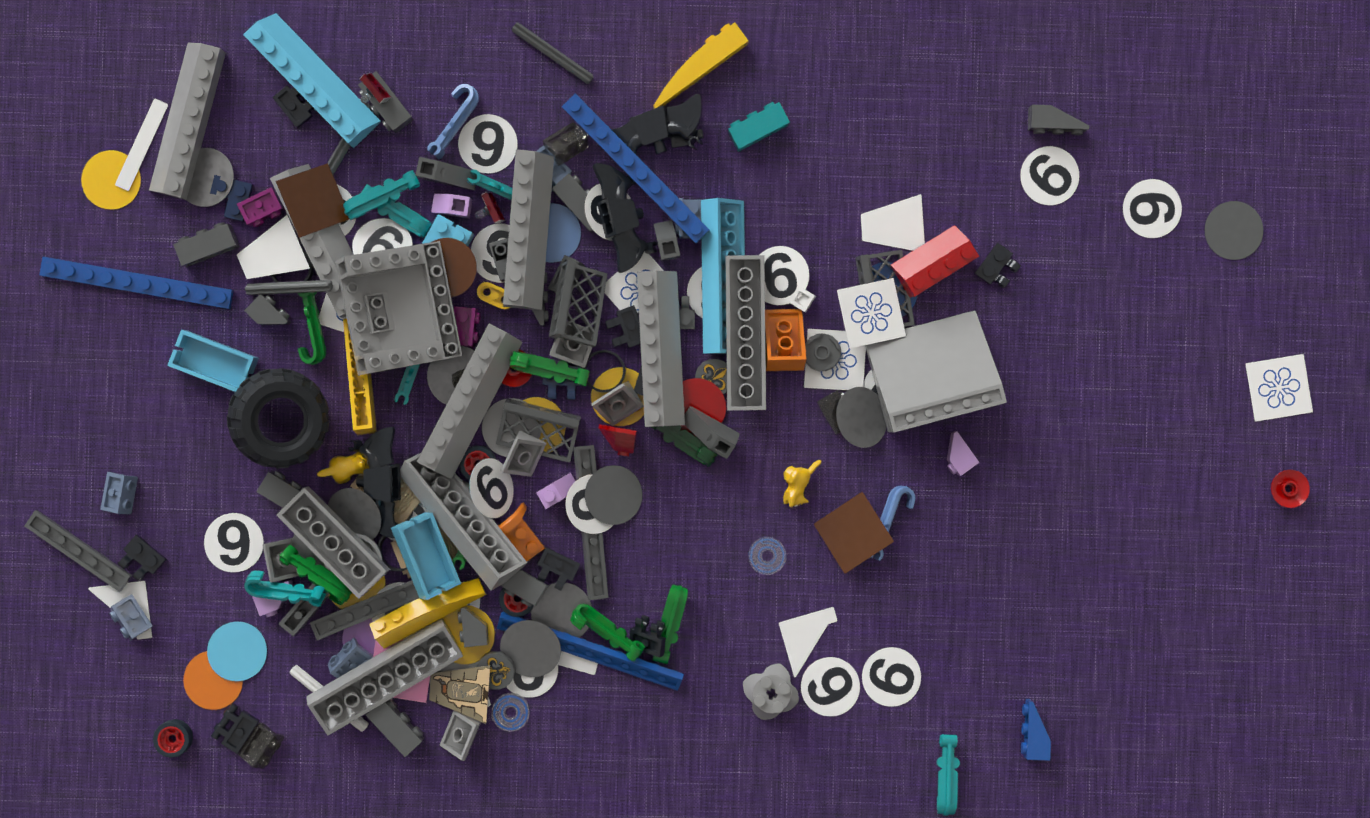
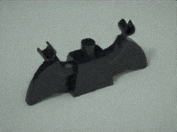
[611,94,703,155]
[593,163,658,273]
[348,427,401,539]

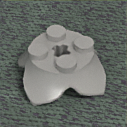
[743,664,799,720]

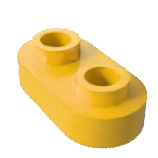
[477,282,509,310]

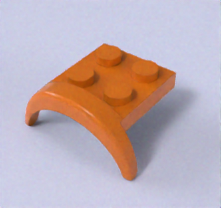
[498,502,545,561]

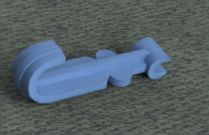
[427,84,479,159]
[871,485,915,561]

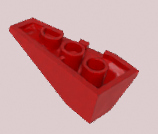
[598,424,637,457]

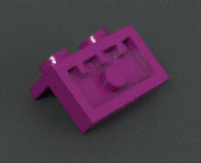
[237,187,285,227]
[454,306,480,347]

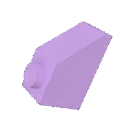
[947,431,979,476]
[536,473,576,509]
[252,580,293,617]

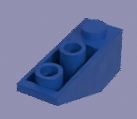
[1021,699,1051,761]

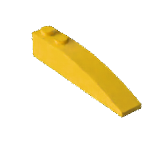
[653,22,748,109]
[343,318,377,435]
[369,578,486,649]

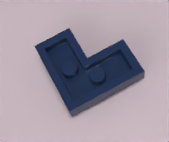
[210,175,253,222]

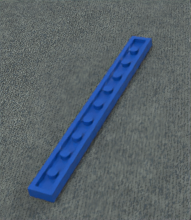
[562,93,710,244]
[39,257,234,309]
[497,612,684,691]

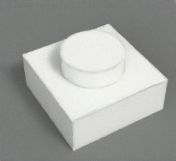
[789,286,816,312]

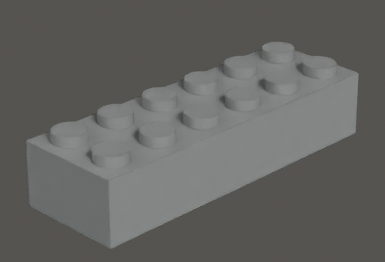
[277,487,390,599]

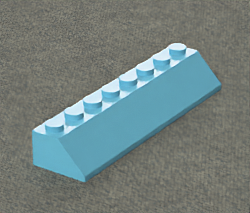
[243,13,381,148]
[701,198,745,354]

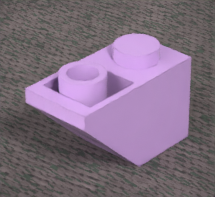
[431,194,472,219]

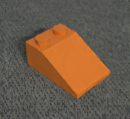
[765,309,806,371]

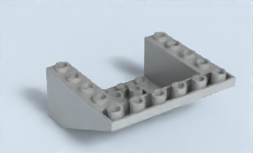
[336,241,462,376]
[865,311,1007,433]

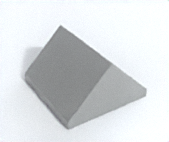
[549,320,592,368]
[591,381,644,426]
[501,431,547,477]
[262,538,298,583]
[440,711,481,761]

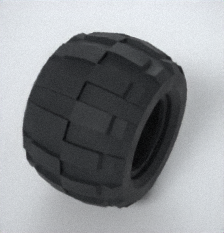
[227,368,330,469]

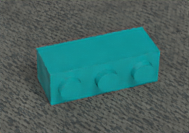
[728,102,790,152]

